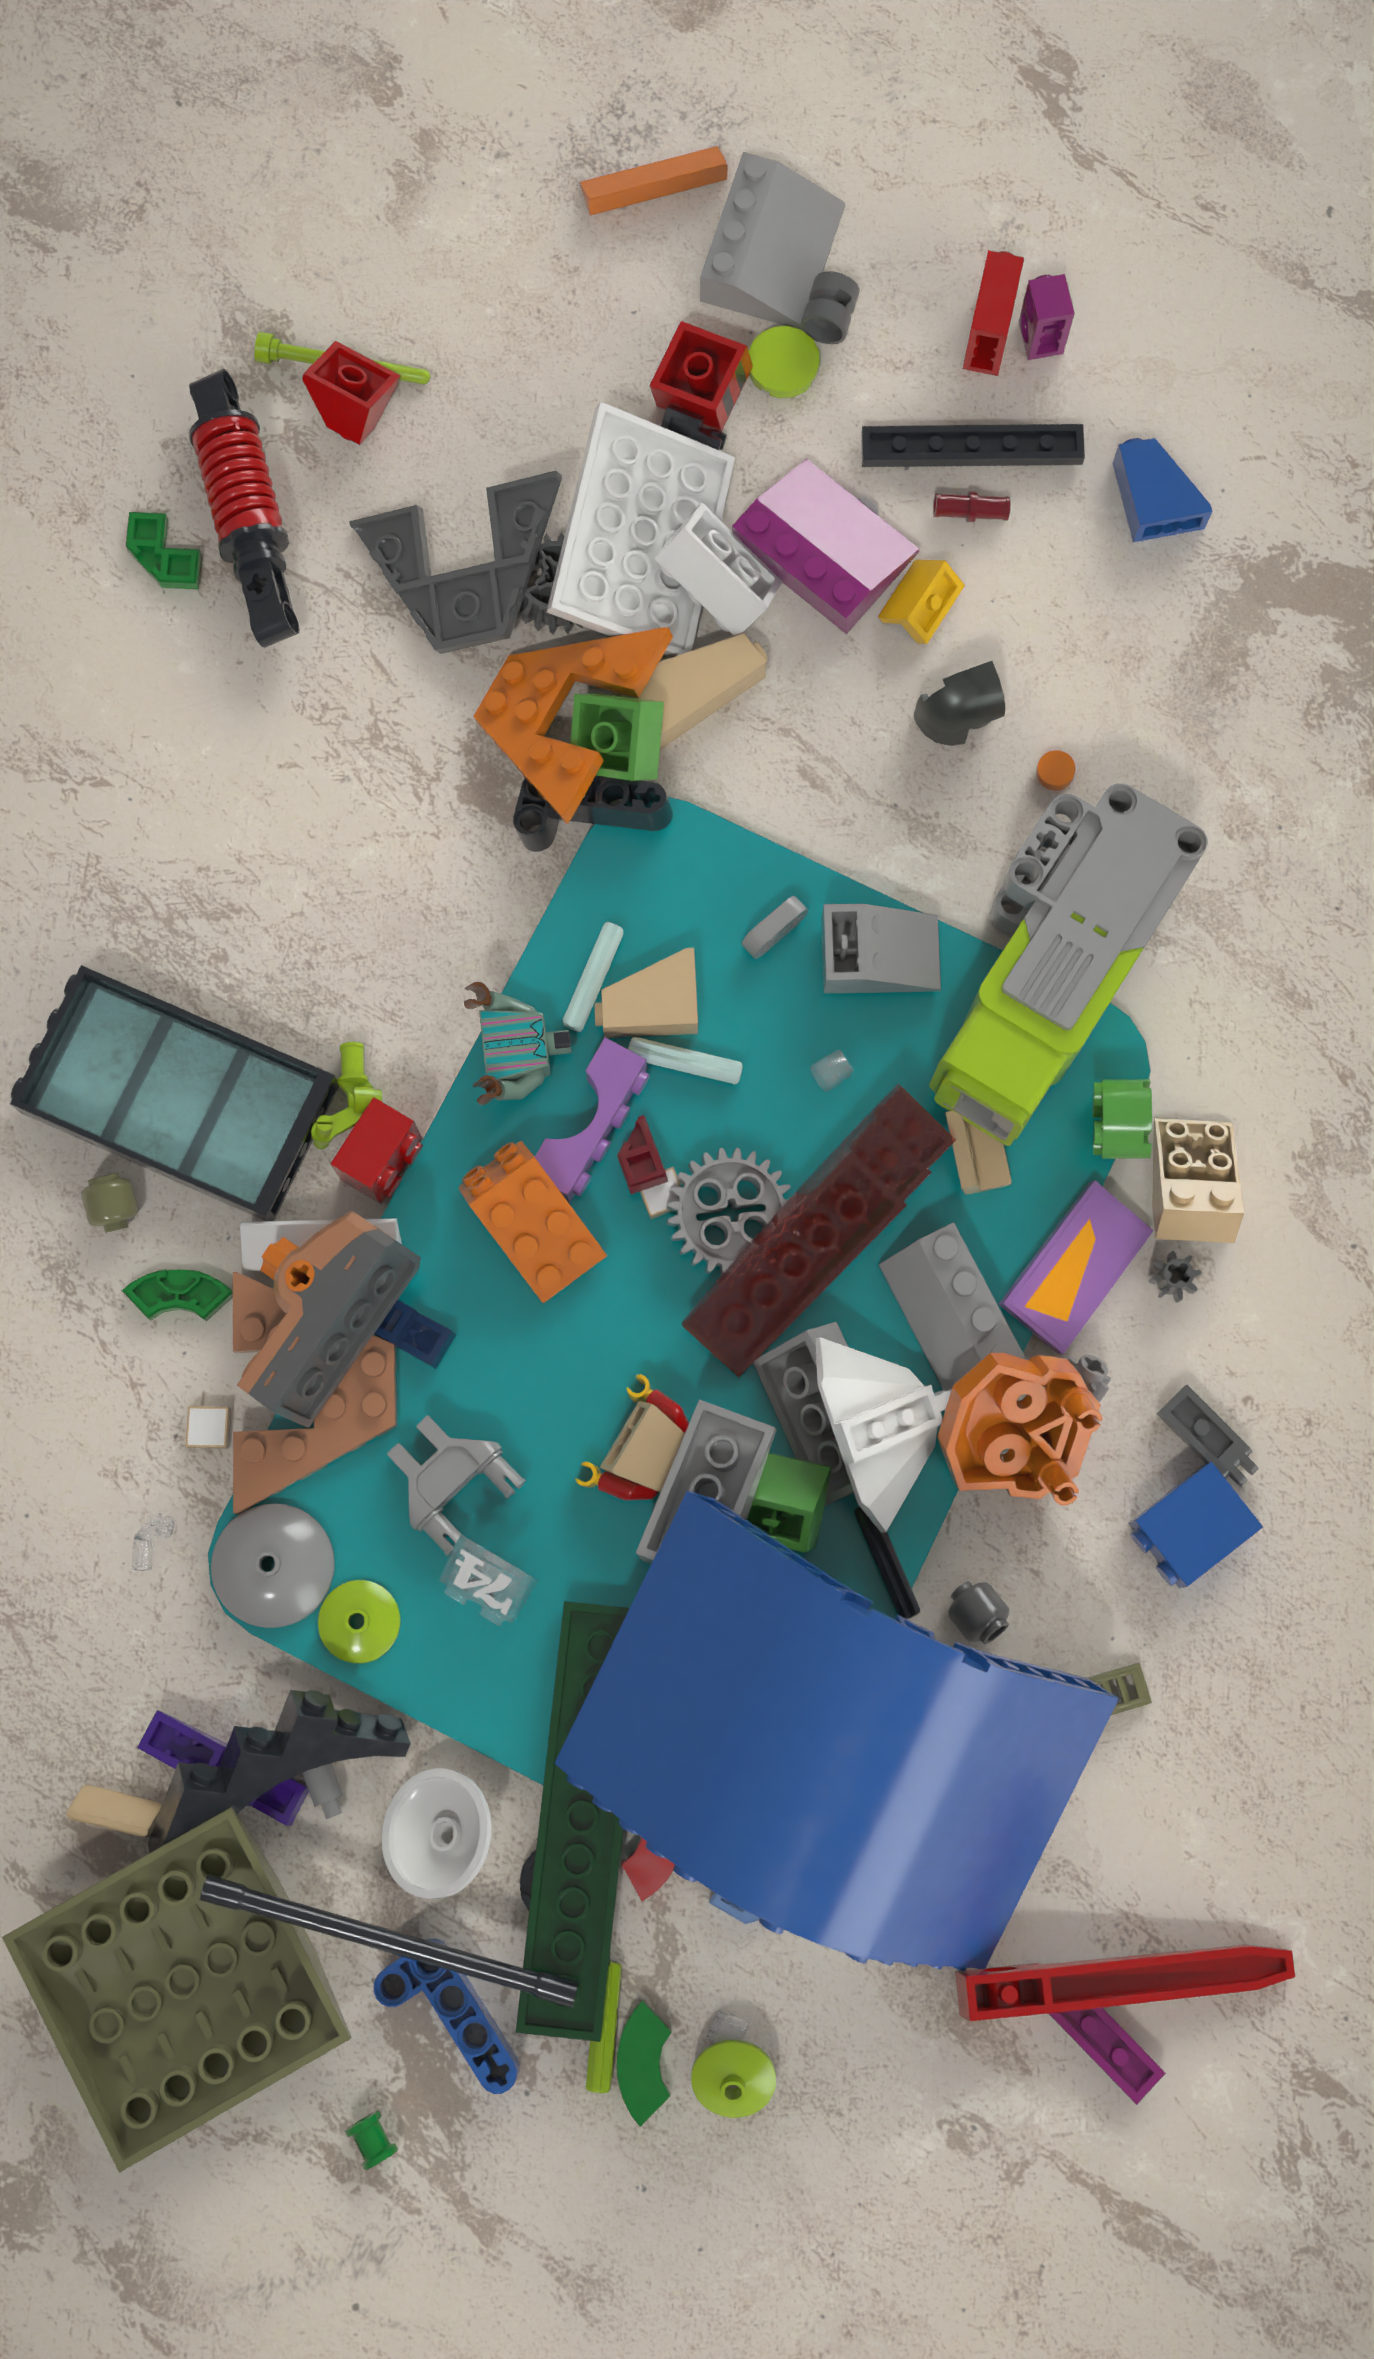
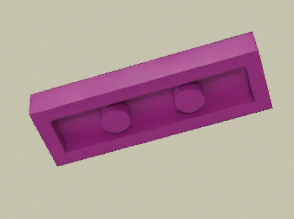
[1049,2008,1166,2105]

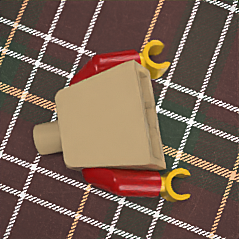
[575,1375,689,1501]

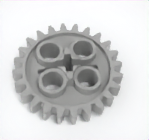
[666,1148,795,1277]

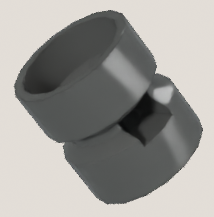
[801,271,860,344]

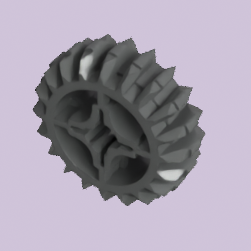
[518,532,583,635]

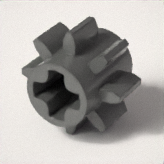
[1149,1251,1202,1303]

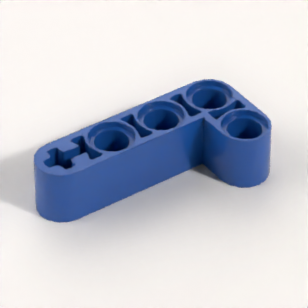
[373,1938,520,2094]

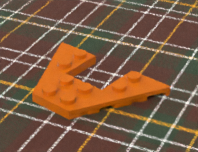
[473,627,673,824]

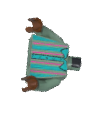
[464,982,572,1105]

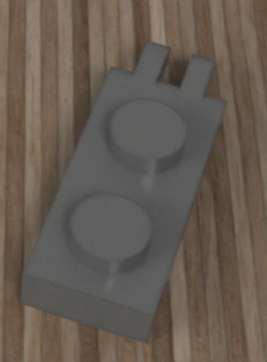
[1156,1385,1259,1486]

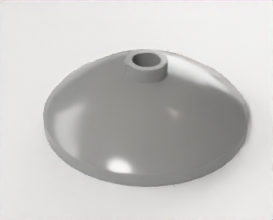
[211,1504,335,1628]

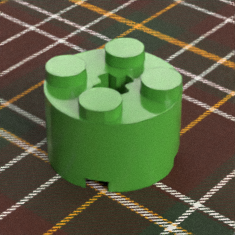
[1092,1079,1152,1159]

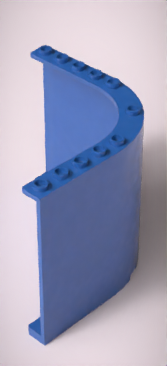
[555,1491,1119,1971]

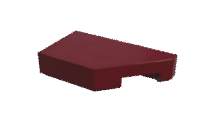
[617,1115,668,1194]

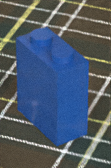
[1128,1461,1263,1588]

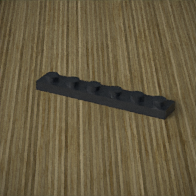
[861,424,1085,467]

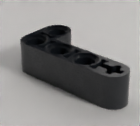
[513,776,673,852]

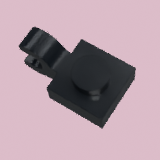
[661,404,727,450]

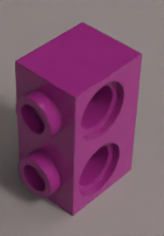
[1019,274,1075,360]

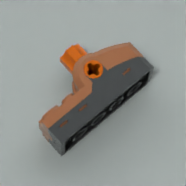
[237,1211,421,1428]

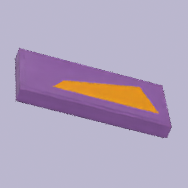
[999,1180,1154,1354]

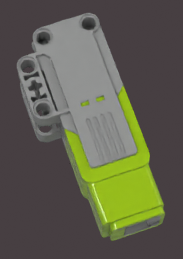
[929,784,1208,1146]

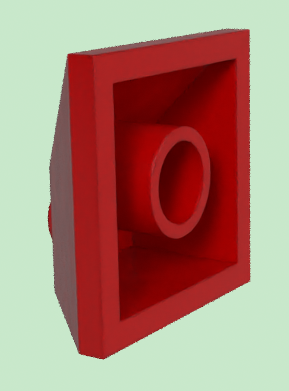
[302,341,400,445]

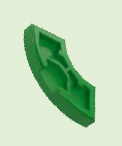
[121,1269,233,1322]
[616,1999,672,2127]

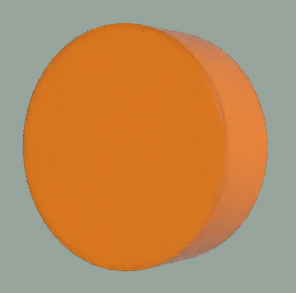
[1036,750,1076,791]

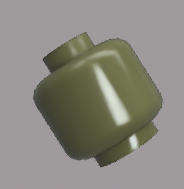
[81,1172,138,1233]

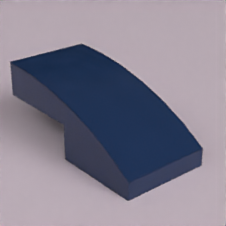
[374,1300,456,1369]

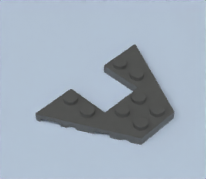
[349,471,562,654]

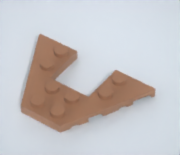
[233,1272,397,1514]

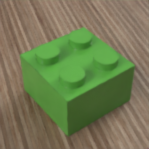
[570,693,664,781]

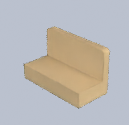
[945,1111,1012,1195]

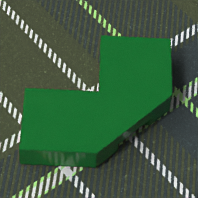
[126,512,202,590]

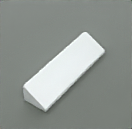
[240,1219,402,1271]

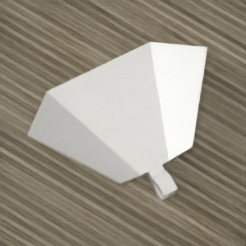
[815,1337,952,1533]

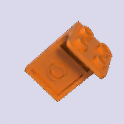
[458,1141,607,1303]

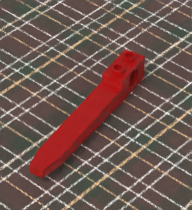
[955,1944,1296,2021]

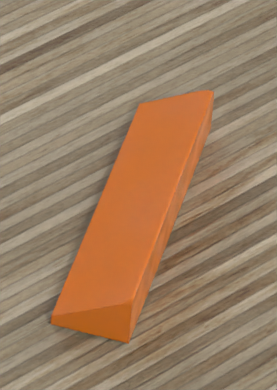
[580,146,728,216]

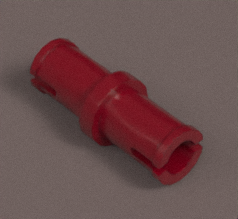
[933,491,1011,522]

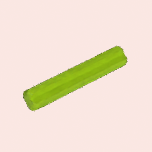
[586,1961,622,2094]

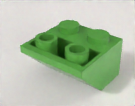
[747,1453,832,1553]

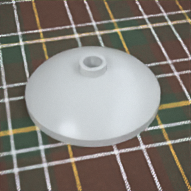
[382,1768,491,1899]

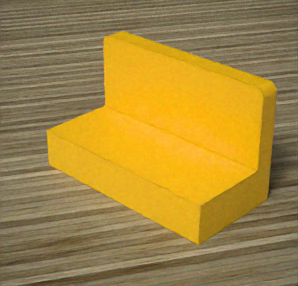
[878,559,965,644]

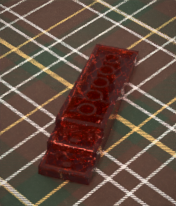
[681,1084,956,1378]

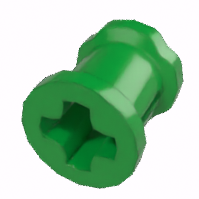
[345,2110,399,2171]

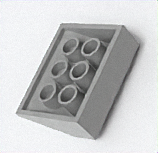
[700,152,845,330]

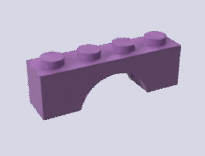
[535,1037,650,1203]

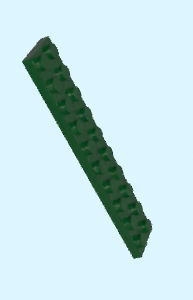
[515,1601,630,2042]

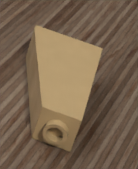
[612,633,768,750]

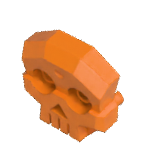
[938,1353,1103,1506]

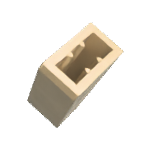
[595,948,698,1038]

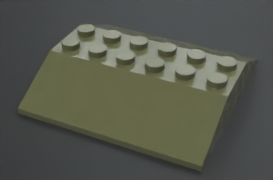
[2,1807,352,2173]

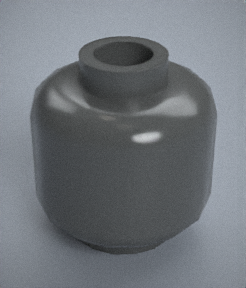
[948,1581,1009,1645]

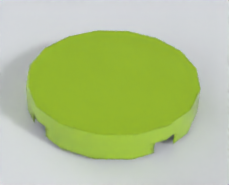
[749,326,820,398]

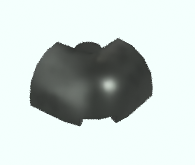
[913,661,1005,746]

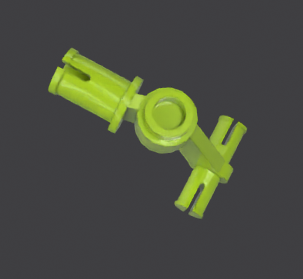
[311,1042,382,1150]

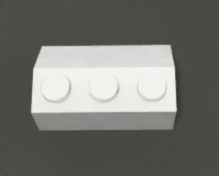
[655,503,783,636]

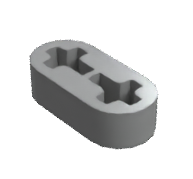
[741,896,808,959]

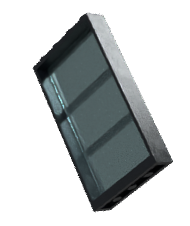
[10,965,339,1221]

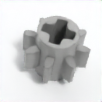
[1068,1355,1111,1402]

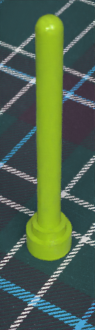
[254,331,431,384]

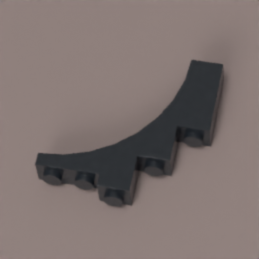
[148,1690,411,1853]

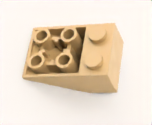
[1152,1118,1244,1243]

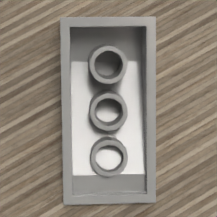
[636,1400,776,1565]

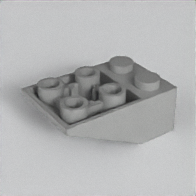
[821,904,941,994]

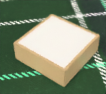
[640,1167,681,1219]
[185,1406,231,1449]

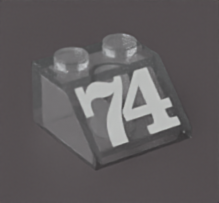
[439,1535,538,1626]

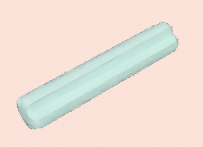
[563,922,623,1032]
[628,1037,743,1084]

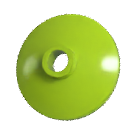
[318,1580,401,1663]
[691,2039,776,2118]

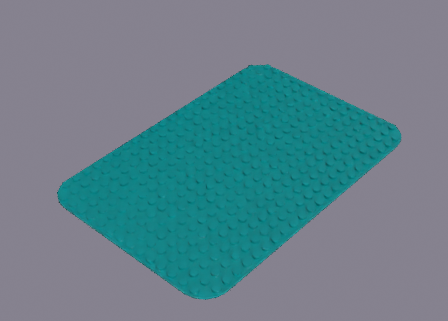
[208,796,1151,1785]

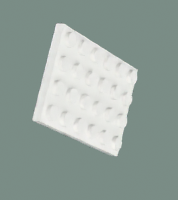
[546,402,735,658]

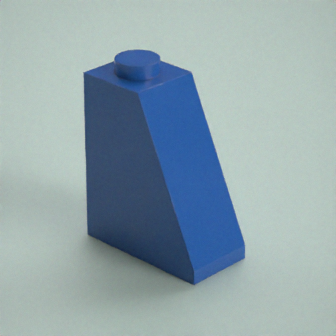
[1112,438,1213,543]

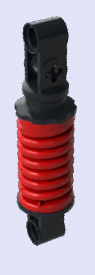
[189,369,300,648]

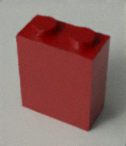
[962,250,1025,376]

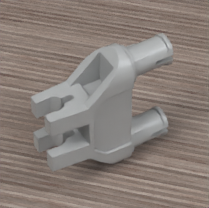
[387,1415,526,1556]

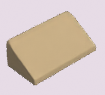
[66,1785,162,1837]

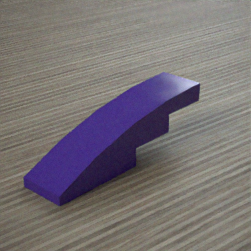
[137,1710,309,1826]

